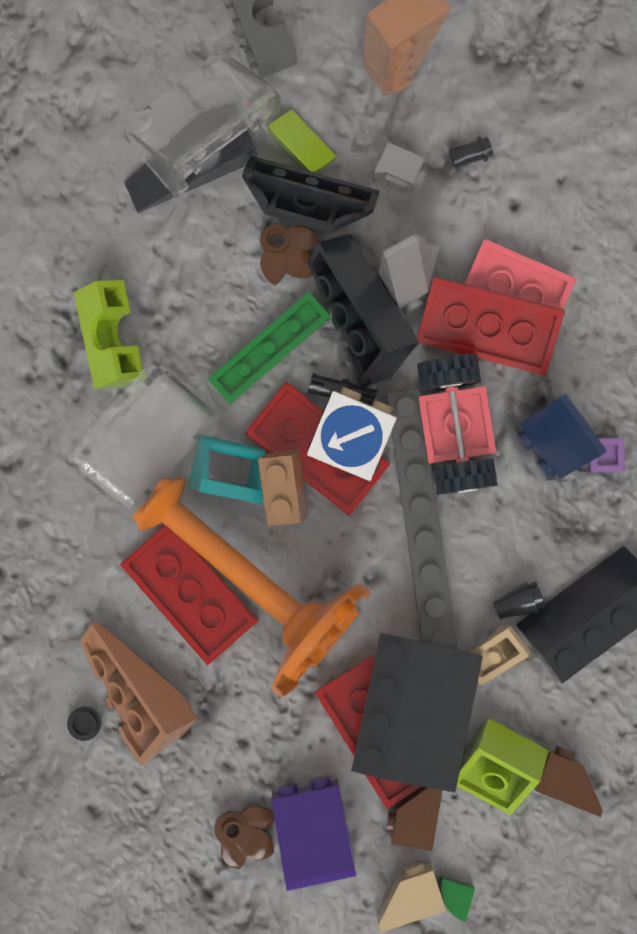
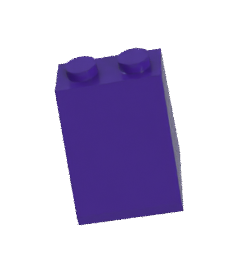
[271,776,356,891]

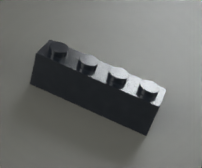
[516,546,637,684]

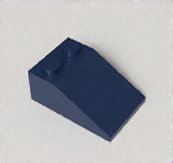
[516,393,607,481]

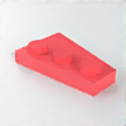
[464,239,577,309]

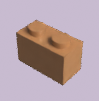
[258,449,308,526]

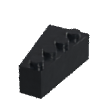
[307,233,419,388]

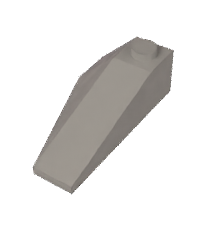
[378,234,440,314]

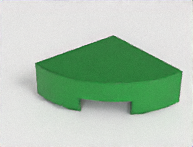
[440,876,475,922]

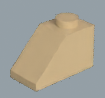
[377,861,446,932]

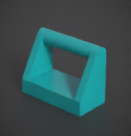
[188,435,265,504]

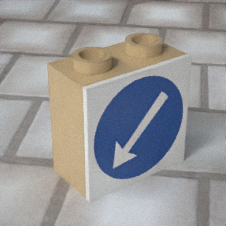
[307,387,397,481]

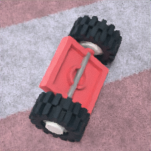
[417,354,498,495]

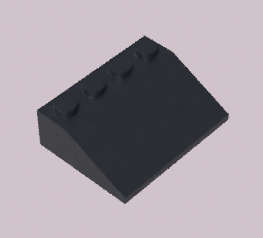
[351,633,483,793]

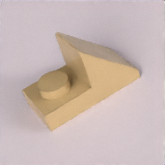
[468,626,532,686]

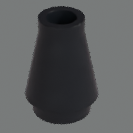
[493,581,546,620]

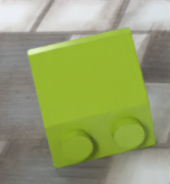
[457,718,549,815]

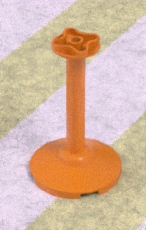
[133,477,371,698]

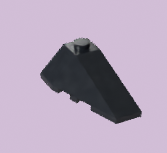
[124,100,257,213]

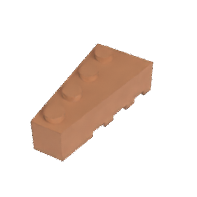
[363,0,451,96]

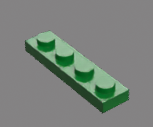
[208,292,331,405]

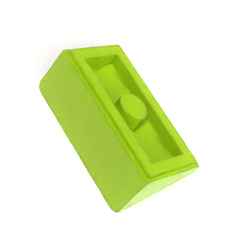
[267,109,337,174]

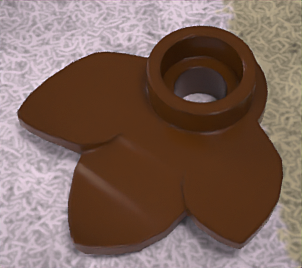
[260,223,319,286]
[214,805,274,870]

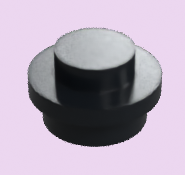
[67,706,102,741]

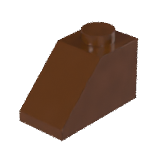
[534,746,603,817]
[385,787,443,851]

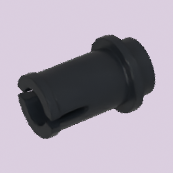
[449,136,493,170]

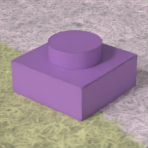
[588,438,625,473]

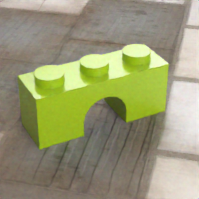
[74,280,145,390]

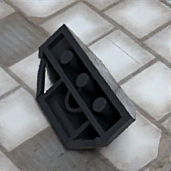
[242,155,380,233]

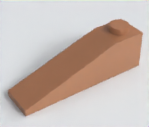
[80,621,197,766]

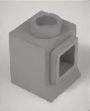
[373,142,427,194]

